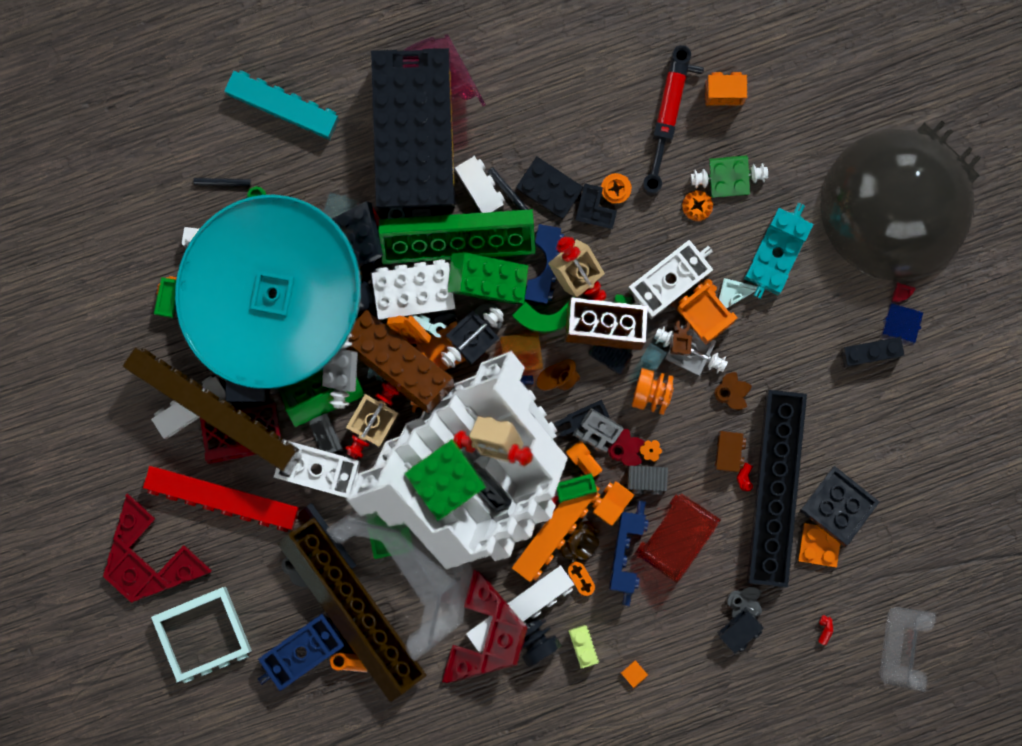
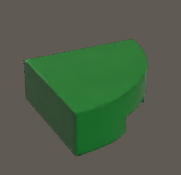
[614,294,634,305]

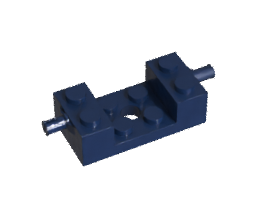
[609,501,649,606]
[258,613,346,691]

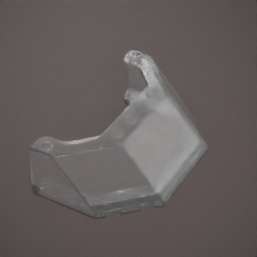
[327,509,473,660]

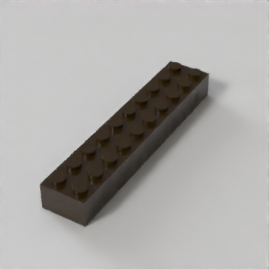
[122,347,302,475]
[277,518,427,702]

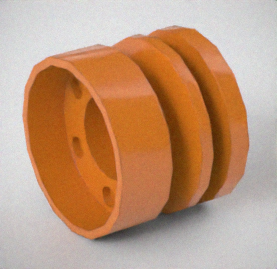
[632,368,674,415]

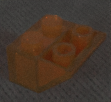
[500,332,543,373]

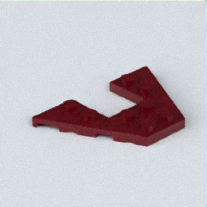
[103,493,213,602]
[442,570,527,683]

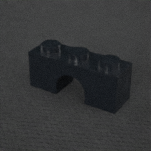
[841,337,905,368]

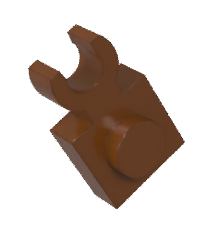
[670,321,692,356]

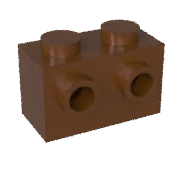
[715,431,746,473]

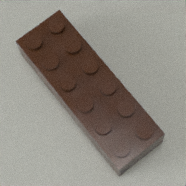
[346,310,454,414]

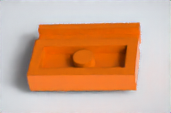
[387,316,431,344]

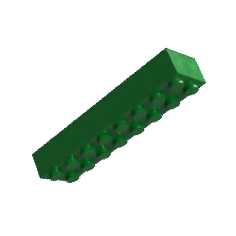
[379,209,535,264]

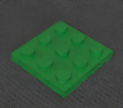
[404,439,486,521]

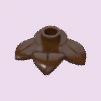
[714,372,752,410]

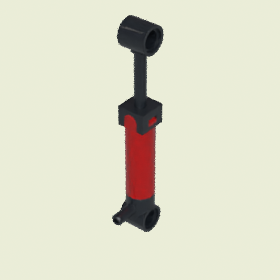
[642,45,704,196]

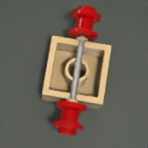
[548,237,606,301]
[345,383,400,459]
[453,416,533,467]

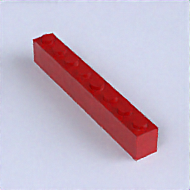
[143,466,300,532]

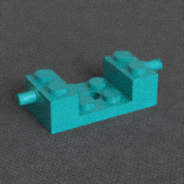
[744,203,814,299]

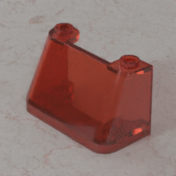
[636,493,721,583]

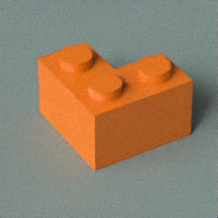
[592,481,634,526]

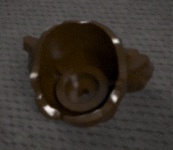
[561,521,600,562]

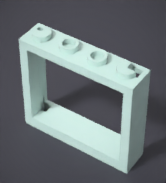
[151,587,252,683]

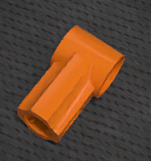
[566,441,603,478]
[330,652,367,672]

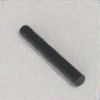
[488,167,529,210]
[194,178,251,187]

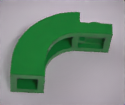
[512,296,576,333]

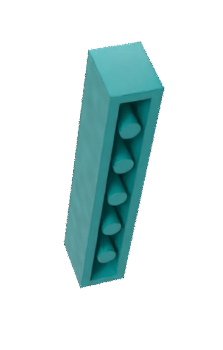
[224,70,339,140]

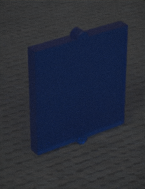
[883,303,924,343]

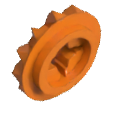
[601,173,632,204]
[682,190,713,221]

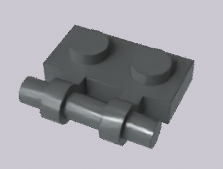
[573,408,623,453]

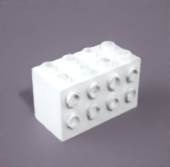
[372,259,456,319]

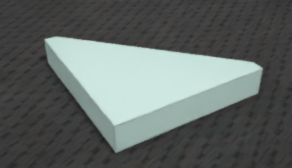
[719,278,757,308]

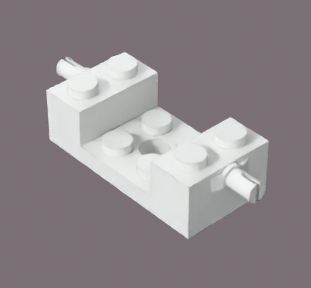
[628,240,713,319]
[274,440,361,498]

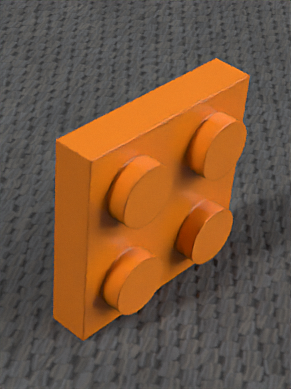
[798,523,840,568]

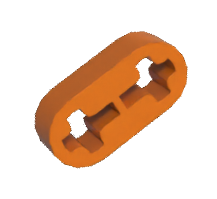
[568,562,595,596]

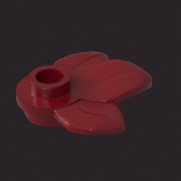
[608,429,645,466]

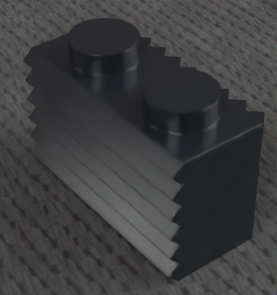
[588,345,633,375]

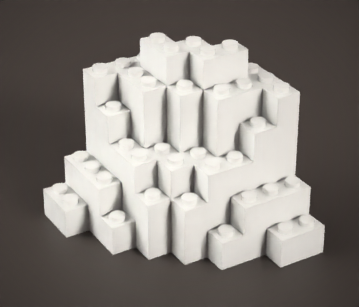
[347,351,567,569]

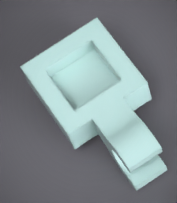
[413,314,446,338]

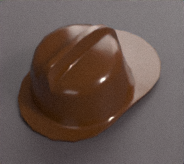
[536,359,580,391]

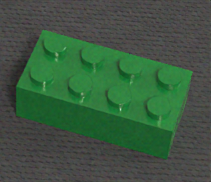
[448,253,528,304]

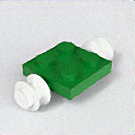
[691,155,768,198]

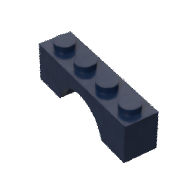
[525,224,564,305]

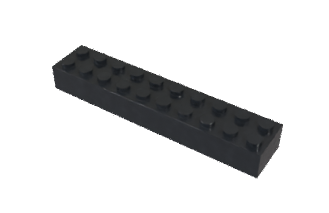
[747,390,807,587]

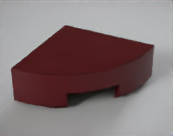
[891,283,916,302]

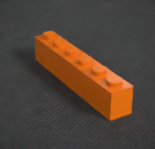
[512,475,600,582]

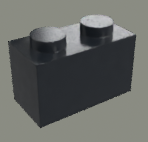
[717,607,764,654]

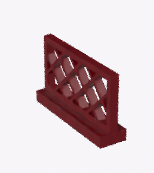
[200,403,283,464]

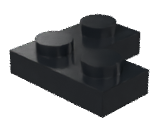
[576,183,617,229]

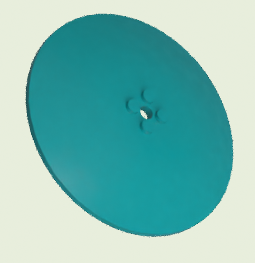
[175,195,361,388]

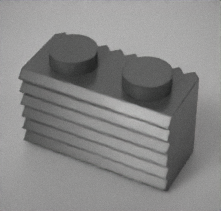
[628,466,668,495]

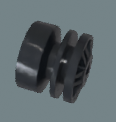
[521,618,562,668]

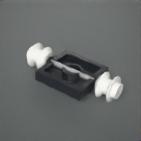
[441,307,504,367]

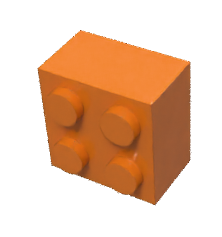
[705,72,747,106]

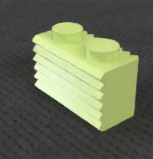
[568,625,599,668]

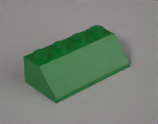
[279,369,365,427]

